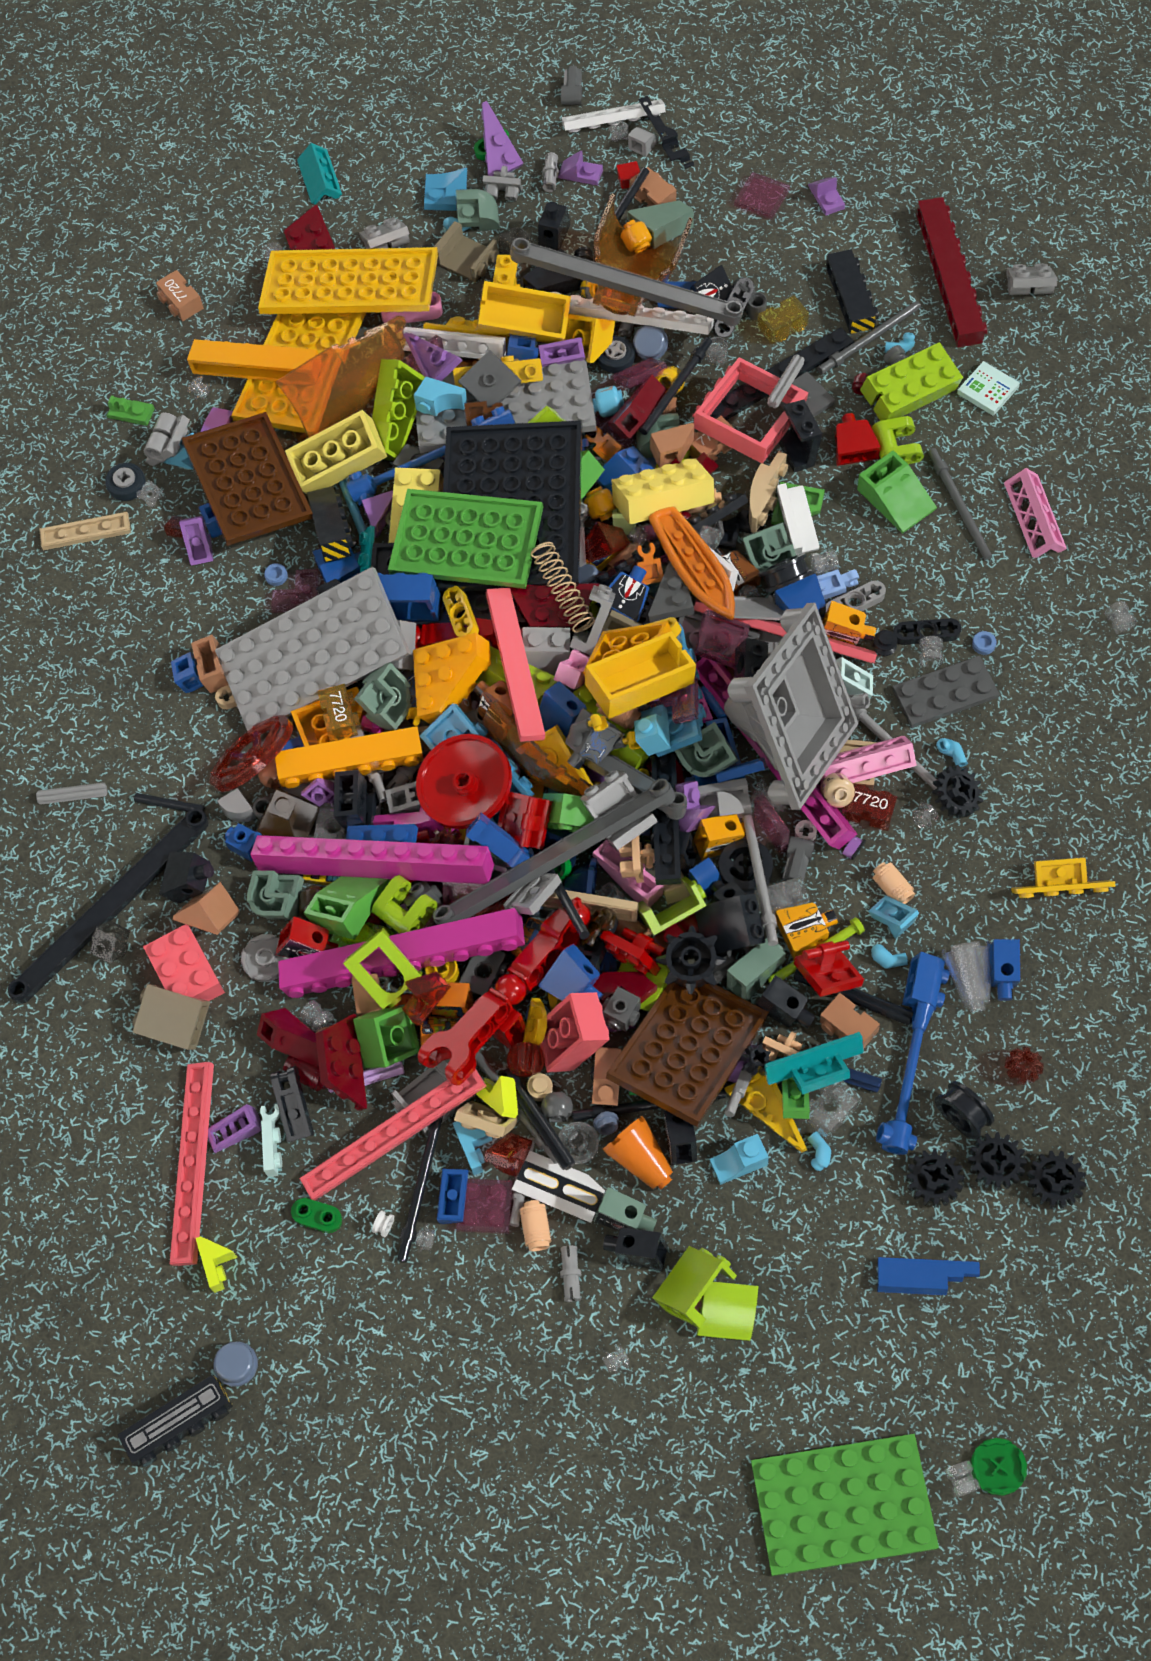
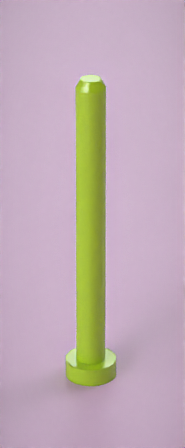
[768,917,865,984]

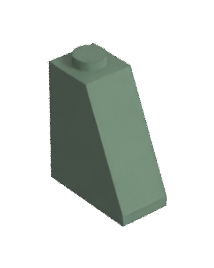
[627,200,694,249]
[726,938,786,1001]

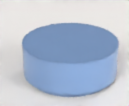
[264,563,288,586]
[972,631,996,655]

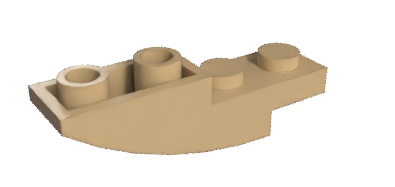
[749,451,788,533]

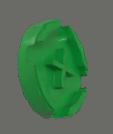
[971,1438,1027,1496]

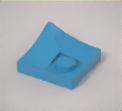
[424,168,467,211]

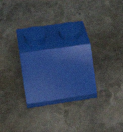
[596,446,655,496]

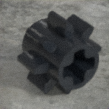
[740,1044,772,1078]

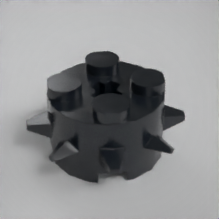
[656,926,726,994]

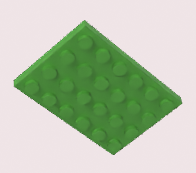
[388,489,543,589]
[751,1434,939,1576]

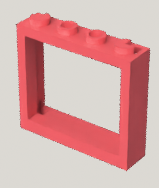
[692,357,809,464]

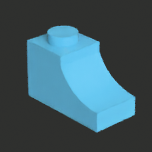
[414,377,468,416]
[634,704,671,756]
[710,1134,769,1185]

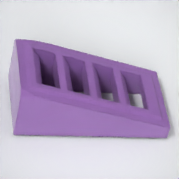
[208,1104,262,1153]

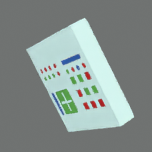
[957,361,1020,416]

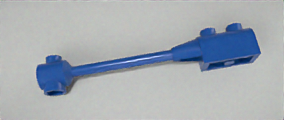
[346,406,516,506]
[876,952,950,1155]

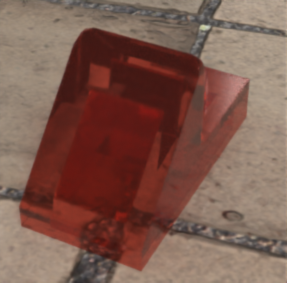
[402,972,451,1026]
[484,1133,533,1177]

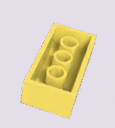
[285,410,387,494]
[612,458,715,525]
[388,468,444,543]

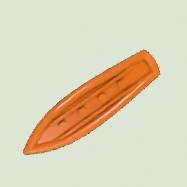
[649,506,735,620]

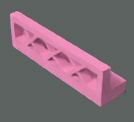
[1004,468,1067,558]
[820,736,917,784]

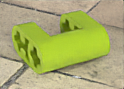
[872,416,924,464]
[372,875,437,933]

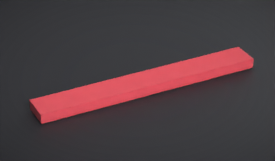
[486,588,545,742]
[694,598,877,664]
[169,1062,214,1266]
[299,1068,487,1200]

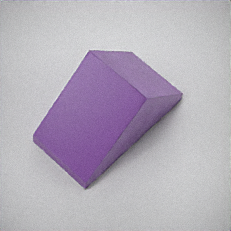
[539,337,585,367]
[362,491,393,538]

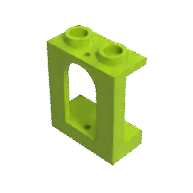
[343,928,422,1009]

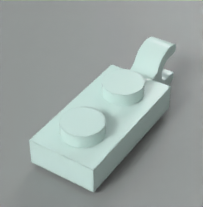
[260,1104,282,1177]

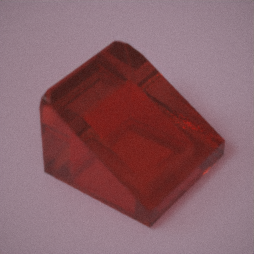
[164,516,189,539]

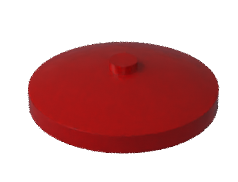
[416,734,512,829]

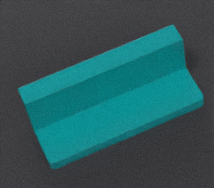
[297,143,342,204]

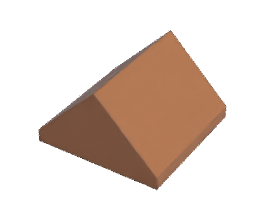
[173,882,240,935]

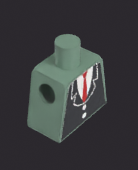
[593,1187,657,1231]

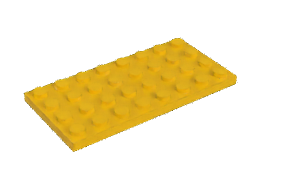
[258,247,438,314]
[231,312,367,435]

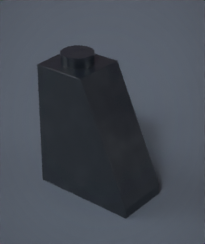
[523,249,584,295]

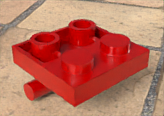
[497,791,553,849]
[600,927,667,976]
[794,940,864,997]

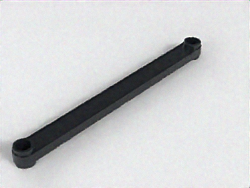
[8,809,209,1004]

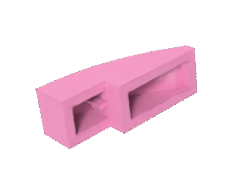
[553,649,591,690]
[593,840,664,907]

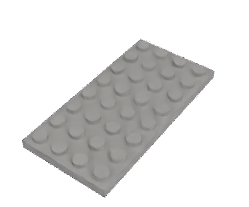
[416,359,597,453]
[215,567,411,735]

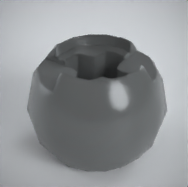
[541,1092,573,1122]

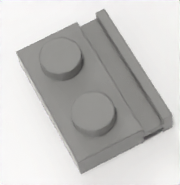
[503,873,562,915]

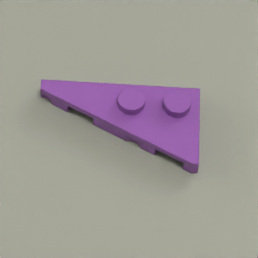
[481,101,523,176]
[404,332,462,381]

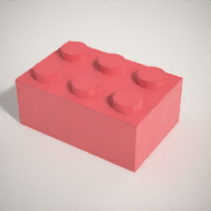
[143,924,225,1001]
[540,993,610,1072]

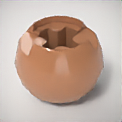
[258,758,281,788]

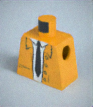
[822,601,876,646]
[693,814,746,860]
[775,903,838,960]

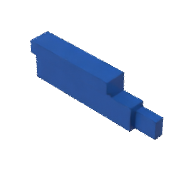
[878,1257,980,1295]

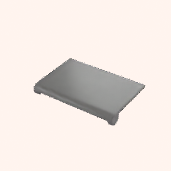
[734,595,784,620]

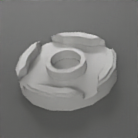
[241,934,290,982]

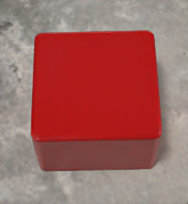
[617,161,640,189]

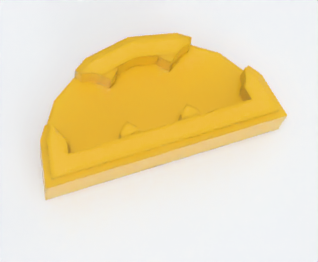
[522,998,547,1047]

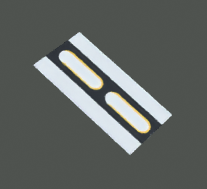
[512,1151,605,1223]

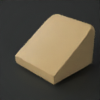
[663,871,690,904]

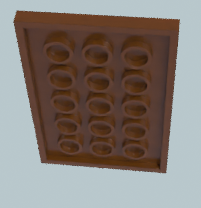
[182,412,313,546]
[606,983,769,1127]

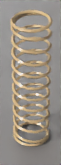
[530,542,595,633]

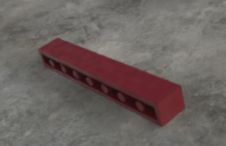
[916,197,987,348]

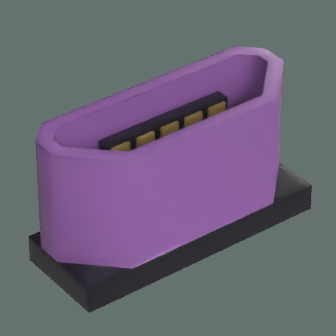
[842,836,866,860]

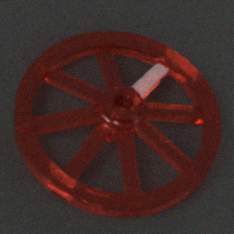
[210,715,293,792]

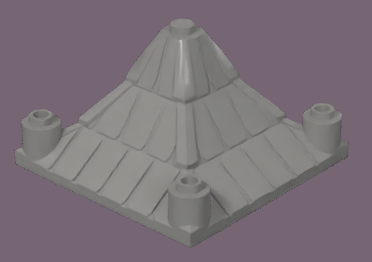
[724,603,858,810]

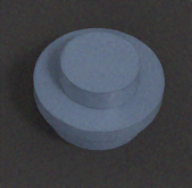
[593,1112,619,1135]

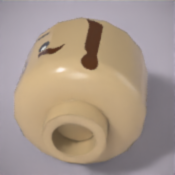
[820,773,855,808]

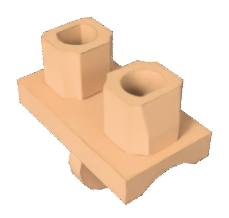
[619,835,655,883]
[762,1031,803,1061]

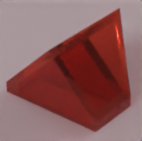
[585,522,630,563]

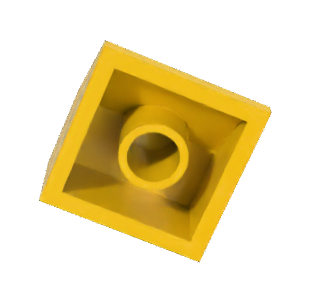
[565,314,615,363]

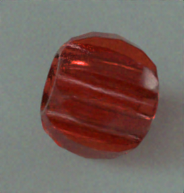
[428,826,464,845]
[507,1042,545,1077]
[1005,1046,1044,1085]

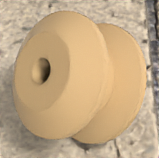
[527,1073,553,1101]

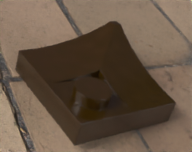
[256,787,320,838]

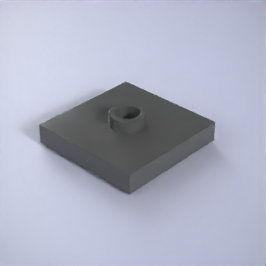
[458,350,521,407]
[779,372,835,417]

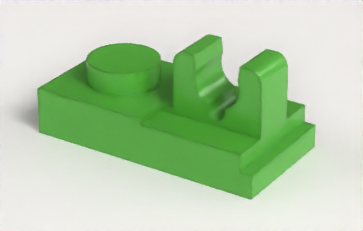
[106,395,155,426]
[782,1078,810,1119]

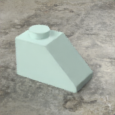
[836,657,873,697]

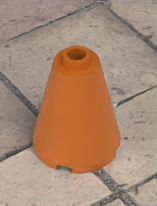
[603,1116,673,1190]

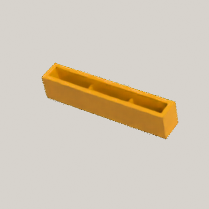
[187,339,322,384]
[274,726,424,788]

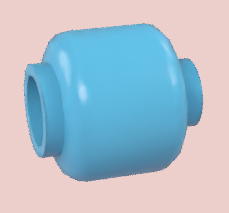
[592,386,624,418]

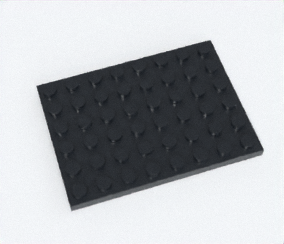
[438,420,583,592]

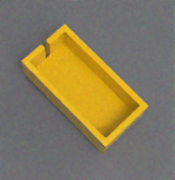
[476,281,571,344]
[585,631,696,719]

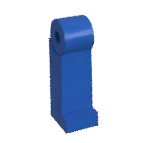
[466,812,533,868]

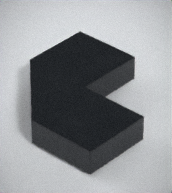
[713,510,764,550]

